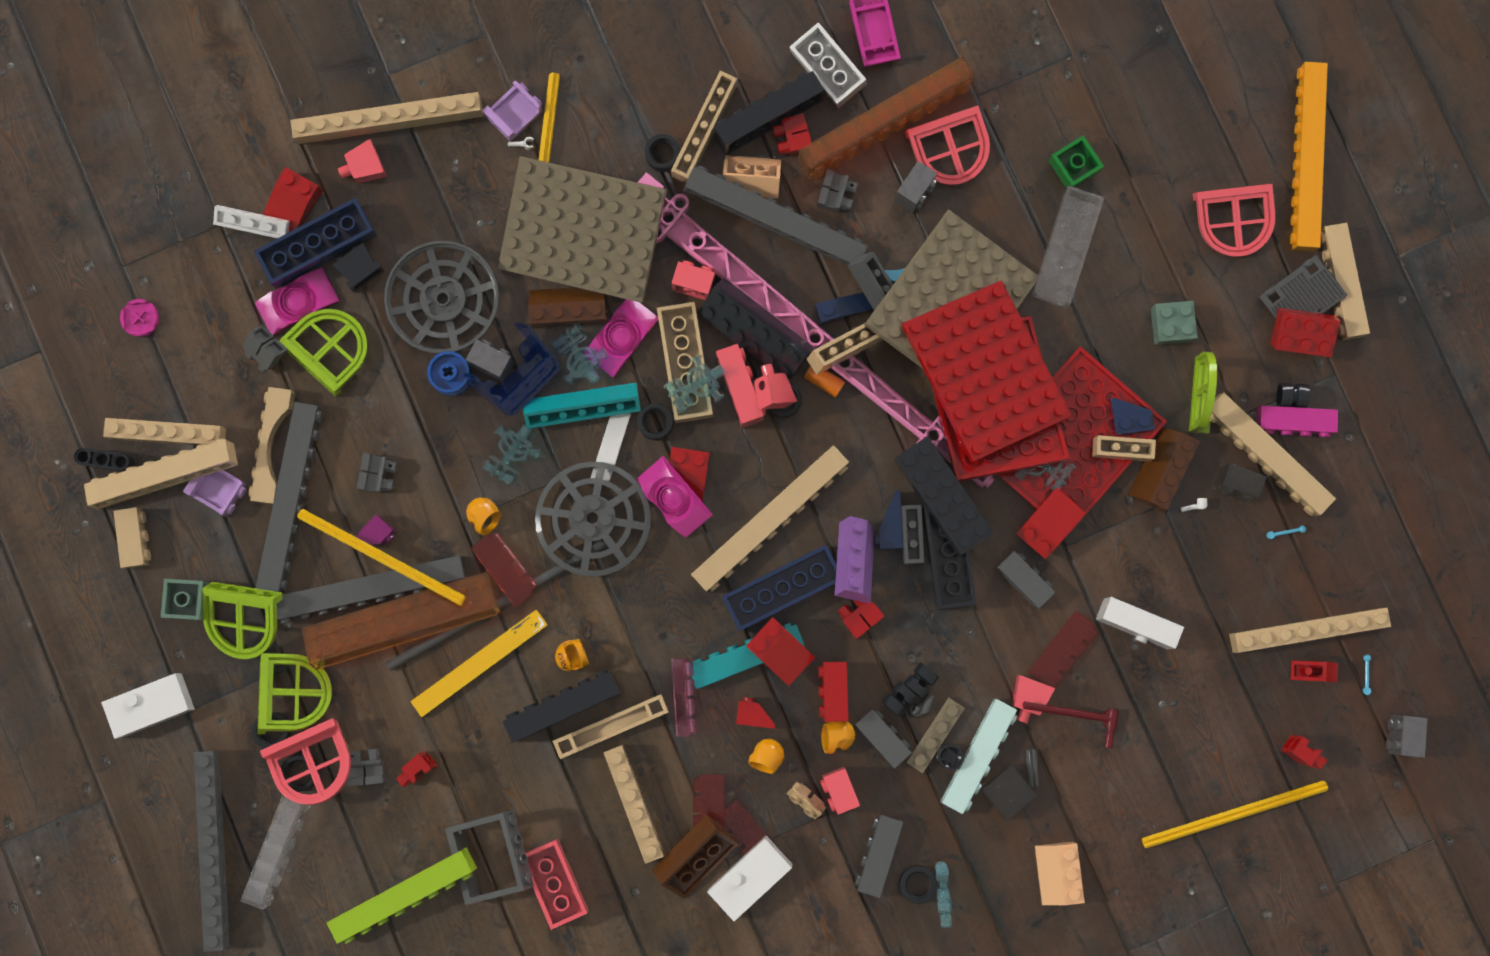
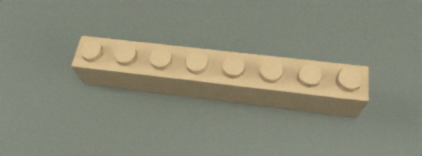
[1209,392,1336,516]
[84,438,238,510]
[1229,608,1391,653]

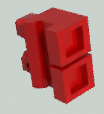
[772,113,813,157]
[838,600,885,640]
[1281,735,1327,770]
[396,751,438,788]

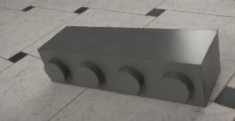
[854,814,903,898]

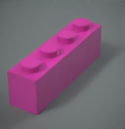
[1256,406,1338,438]

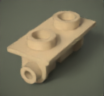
[786,781,826,819]

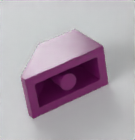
[355,515,396,546]

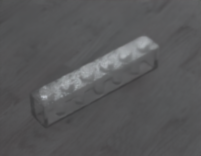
[240,792,311,910]

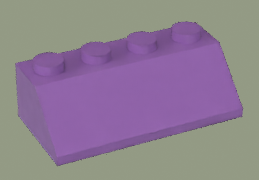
[835,516,875,603]

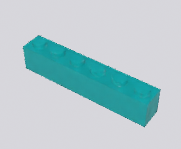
[523,382,641,429]
[688,623,805,689]

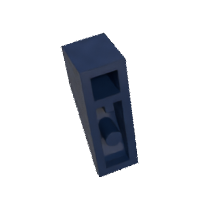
[815,292,874,326]
[874,490,903,550]

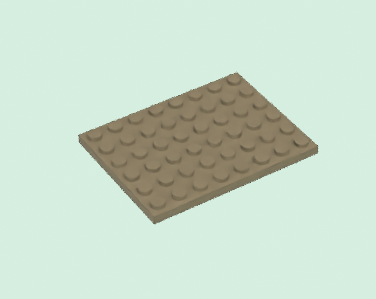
[498,156,667,303]
[864,209,1039,368]

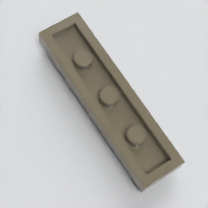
[906,697,965,773]

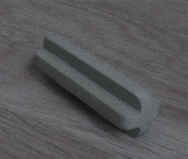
[1026,749,1039,788]

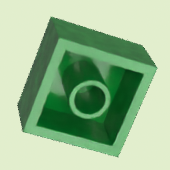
[1048,135,1104,192]

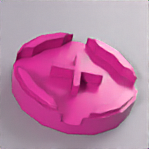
[120,299,159,337]

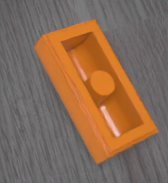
[803,366,846,398]

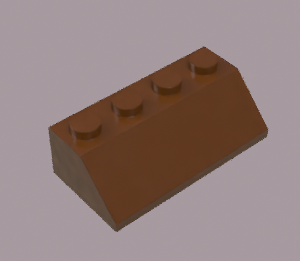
[528,287,607,328]
[1128,427,1200,512]
[652,815,739,899]

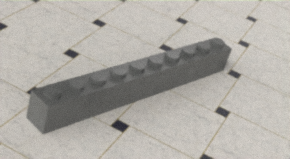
[683,166,867,266]
[256,402,323,595]
[277,555,467,624]
[194,750,230,952]

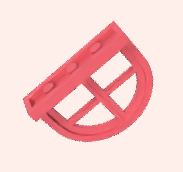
[905,106,990,185]
[1193,184,1275,257]
[260,718,351,805]

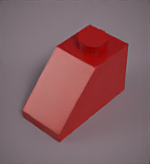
[1291,660,1338,683]
[736,697,775,729]

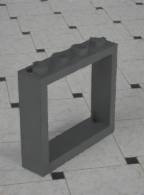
[445,809,534,905]

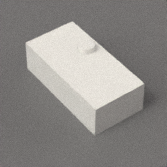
[789,22,867,109]
[1096,597,1184,649]
[101,673,195,739]
[707,836,793,921]

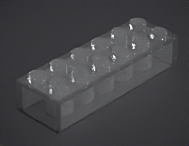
[1031,186,1105,309]

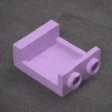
[482,80,543,142]
[183,470,247,517]

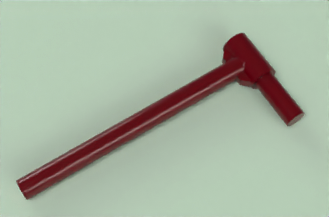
[1023,701,1119,749]

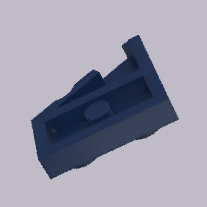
[1110,398,1155,435]

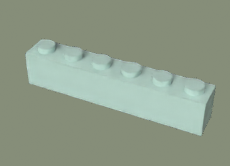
[940,699,1018,814]

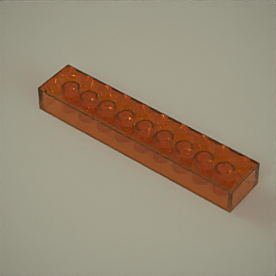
[798,56,975,179]
[301,571,502,670]

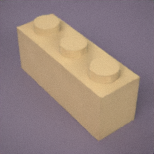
[1092,435,1156,462]
[113,507,151,569]

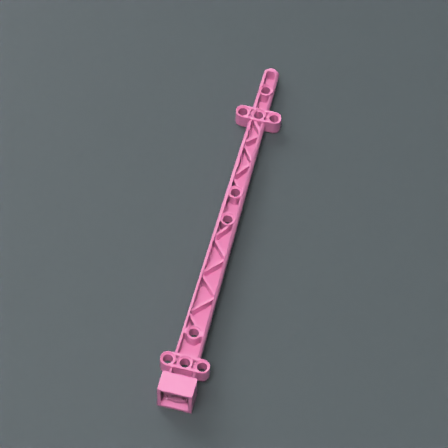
[637,172,994,488]

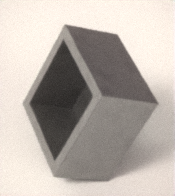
[894,161,937,213]
[466,339,515,383]
[1386,715,1427,758]

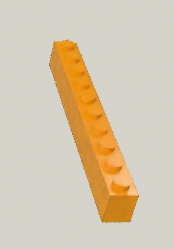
[1290,62,1328,252]

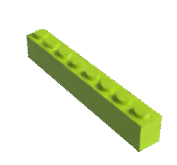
[327,847,477,944]

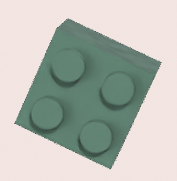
[1151,301,1198,345]
[161,579,209,620]

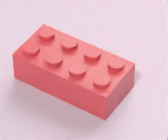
[716,344,766,428]
[526,838,589,930]

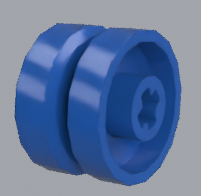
[427,351,473,396]

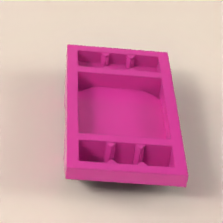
[849,0,901,67]
[255,268,340,336]
[583,299,659,378]
[636,456,713,538]

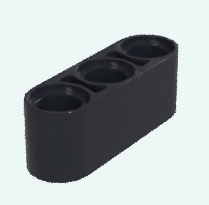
[74,448,135,472]

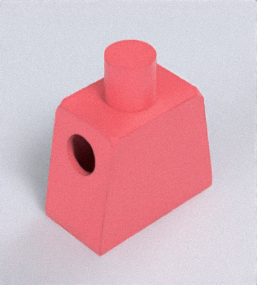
[338,139,387,183]
[754,364,797,410]
[1012,675,1055,724]

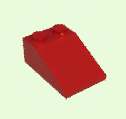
[263,167,323,232]
[669,447,710,502]
[1016,487,1086,559]
[746,617,815,686]

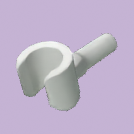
[508,137,534,150]
[1181,498,1208,512]

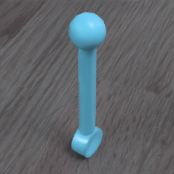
[1266,525,1306,539]
[1362,654,1371,695]

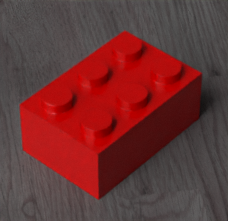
[1270,307,1341,358]
[818,662,848,722]

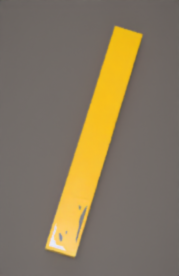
[410,610,548,717]

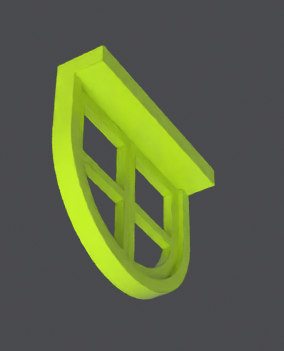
[279,309,368,397]
[1189,351,1217,434]
[202,582,283,659]
[257,653,332,734]

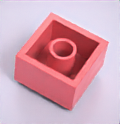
[671,261,715,300]
[820,767,860,815]

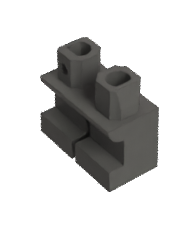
[817,169,858,212]
[243,325,288,373]
[357,453,398,493]
[346,748,387,787]

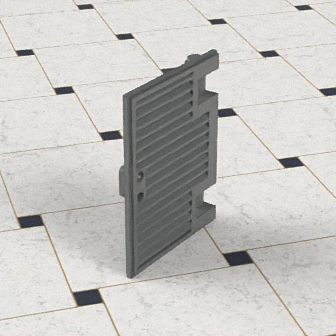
[1259,255,1348,318]

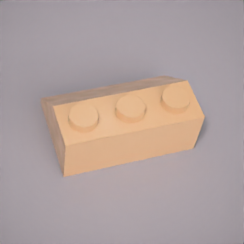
[723,155,781,199]
[1035,841,1085,905]

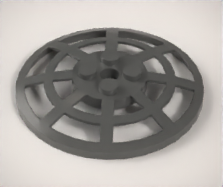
[384,241,499,354]
[535,462,651,577]

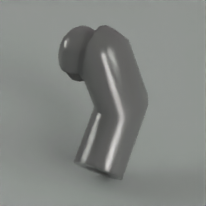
[909,694,935,717]

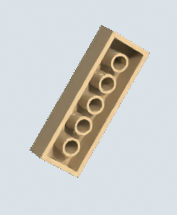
[657,302,713,423]

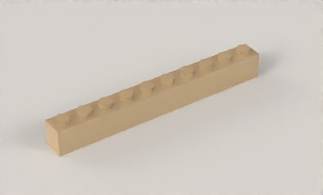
[290,92,484,144]
[691,445,849,592]

